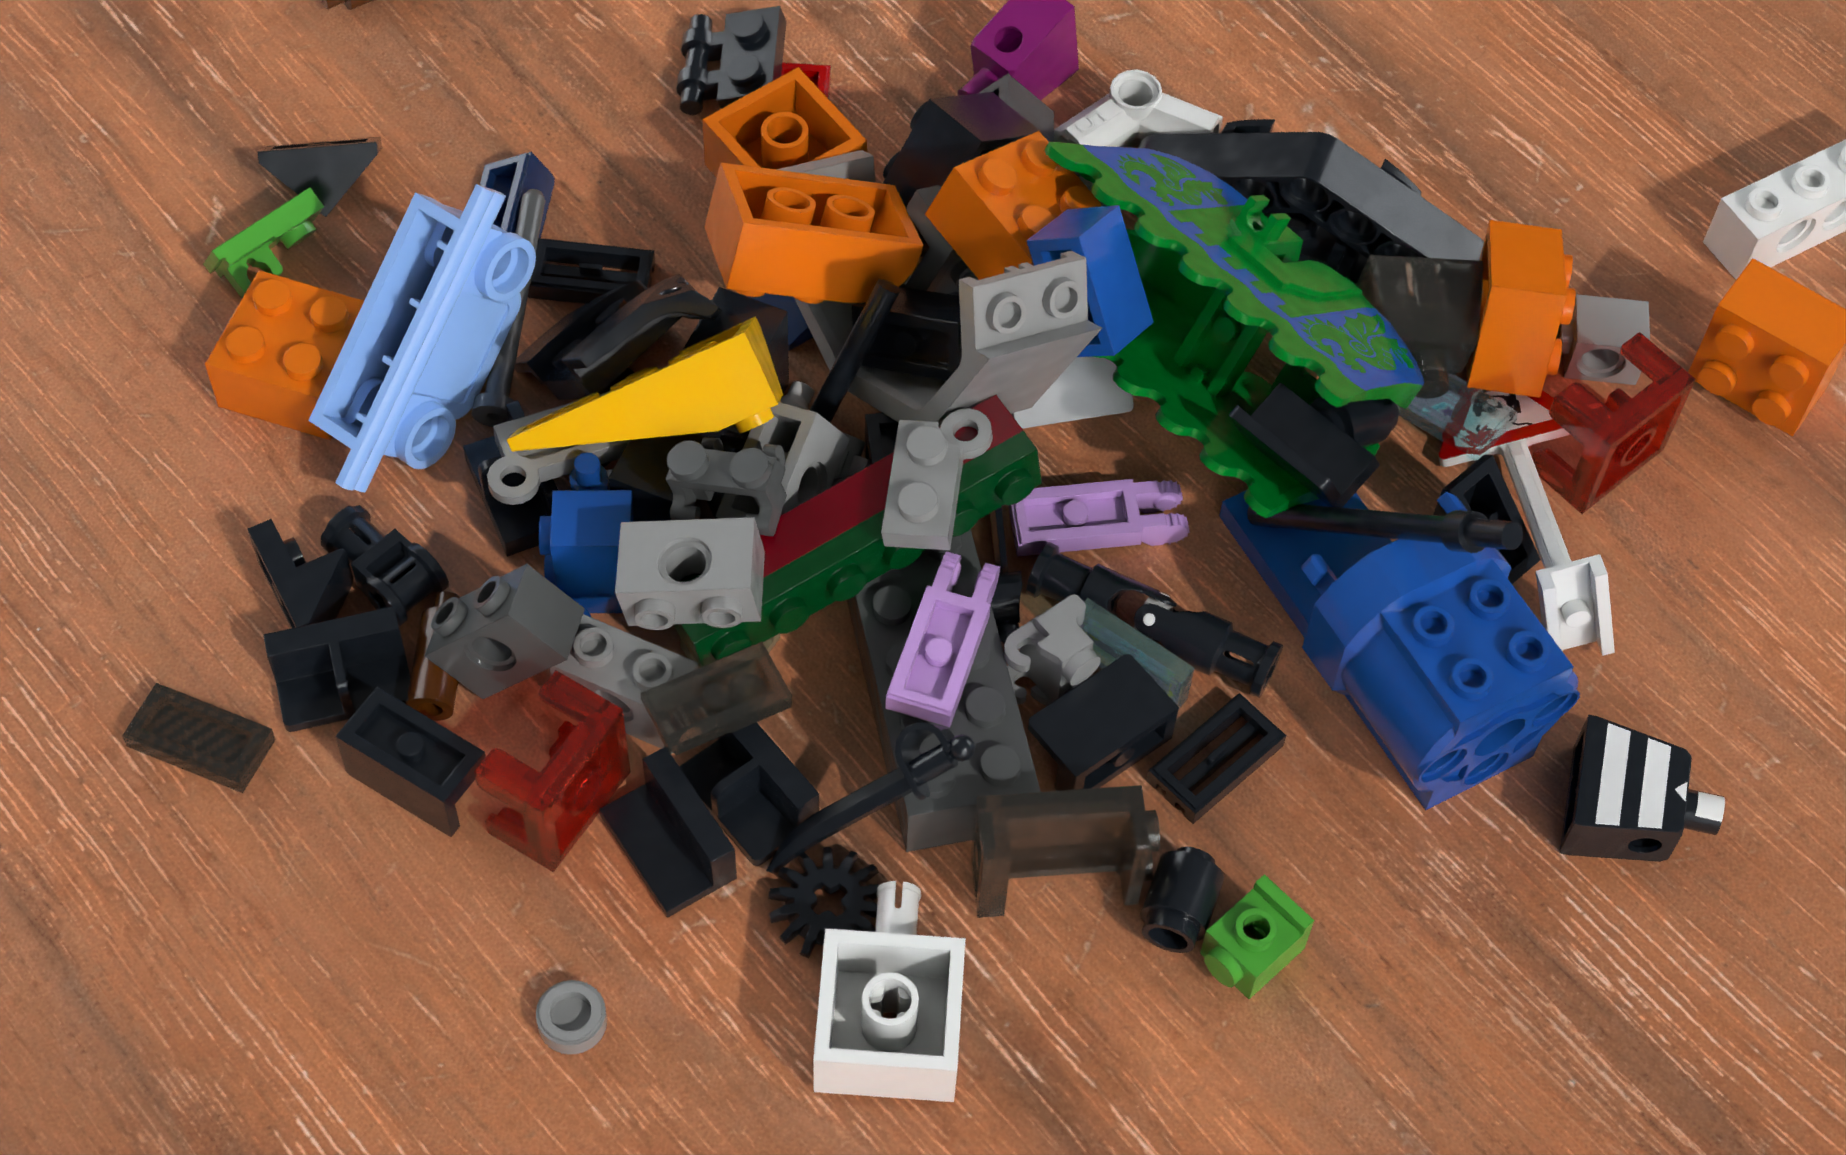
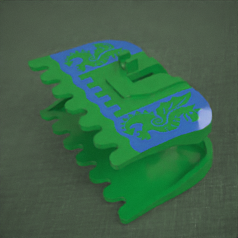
[1044,141,1424,518]

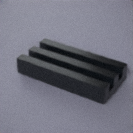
[528,239,655,304]
[1146,693,1287,824]

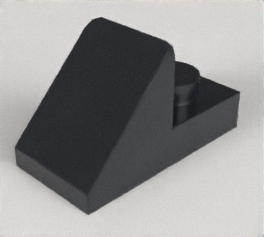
[247,519,353,628]

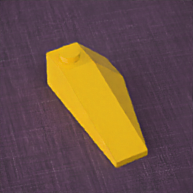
[506,316,783,452]

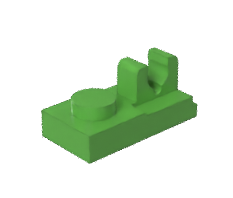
[203,187,324,298]

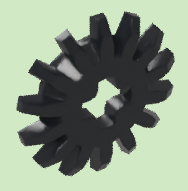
[768,847,879,958]

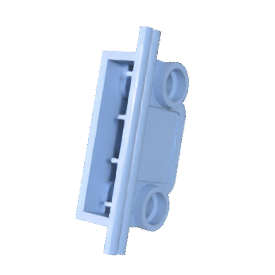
[308,184,536,493]

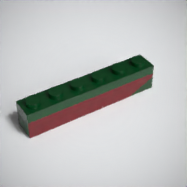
[673,395,1042,675]

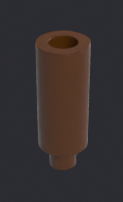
[406,591,460,721]

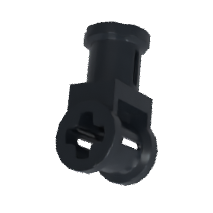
[321,505,449,626]

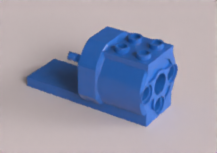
[1219,490,1580,811]

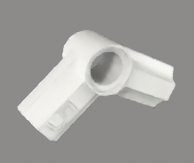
[1054,70,1223,172]

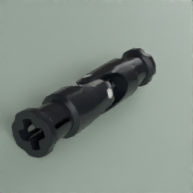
[1026,542,1283,698]

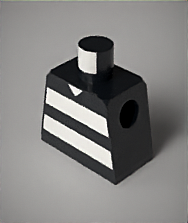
[1559,715,1725,862]

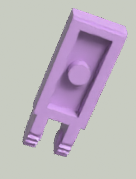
[1008,479,1190,557]
[885,552,1000,727]

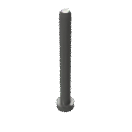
[472,189,545,427]

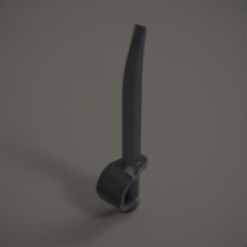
[990,506,1023,644]
[766,722,976,873]

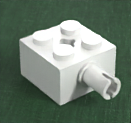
[813,881,965,1102]

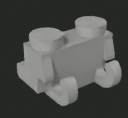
[1004,594,1101,706]

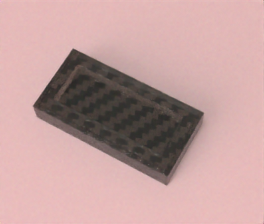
[122,683,276,793]

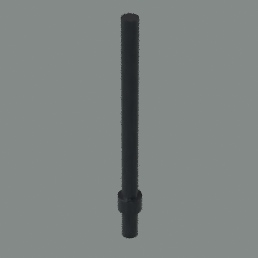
[1247,504,1523,553]

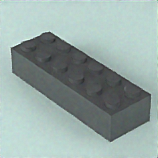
[830,476,1041,852]

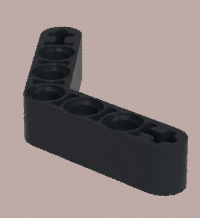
[1138,132,1484,310]

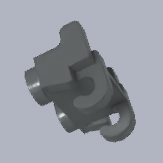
[666,437,787,536]

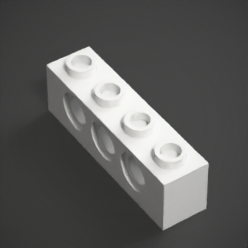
[1703,139,1846,280]

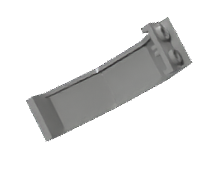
[776,150,1102,426]

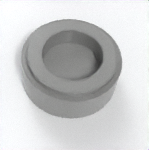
[536,980,607,1054]

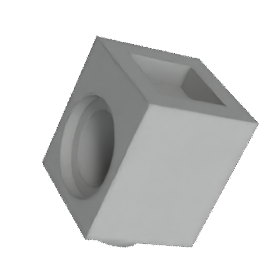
[1556,294,1651,385]

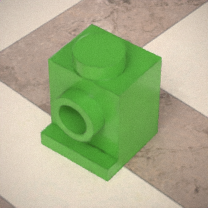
[1200,874,1315,999]

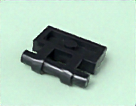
[676,6,786,115]

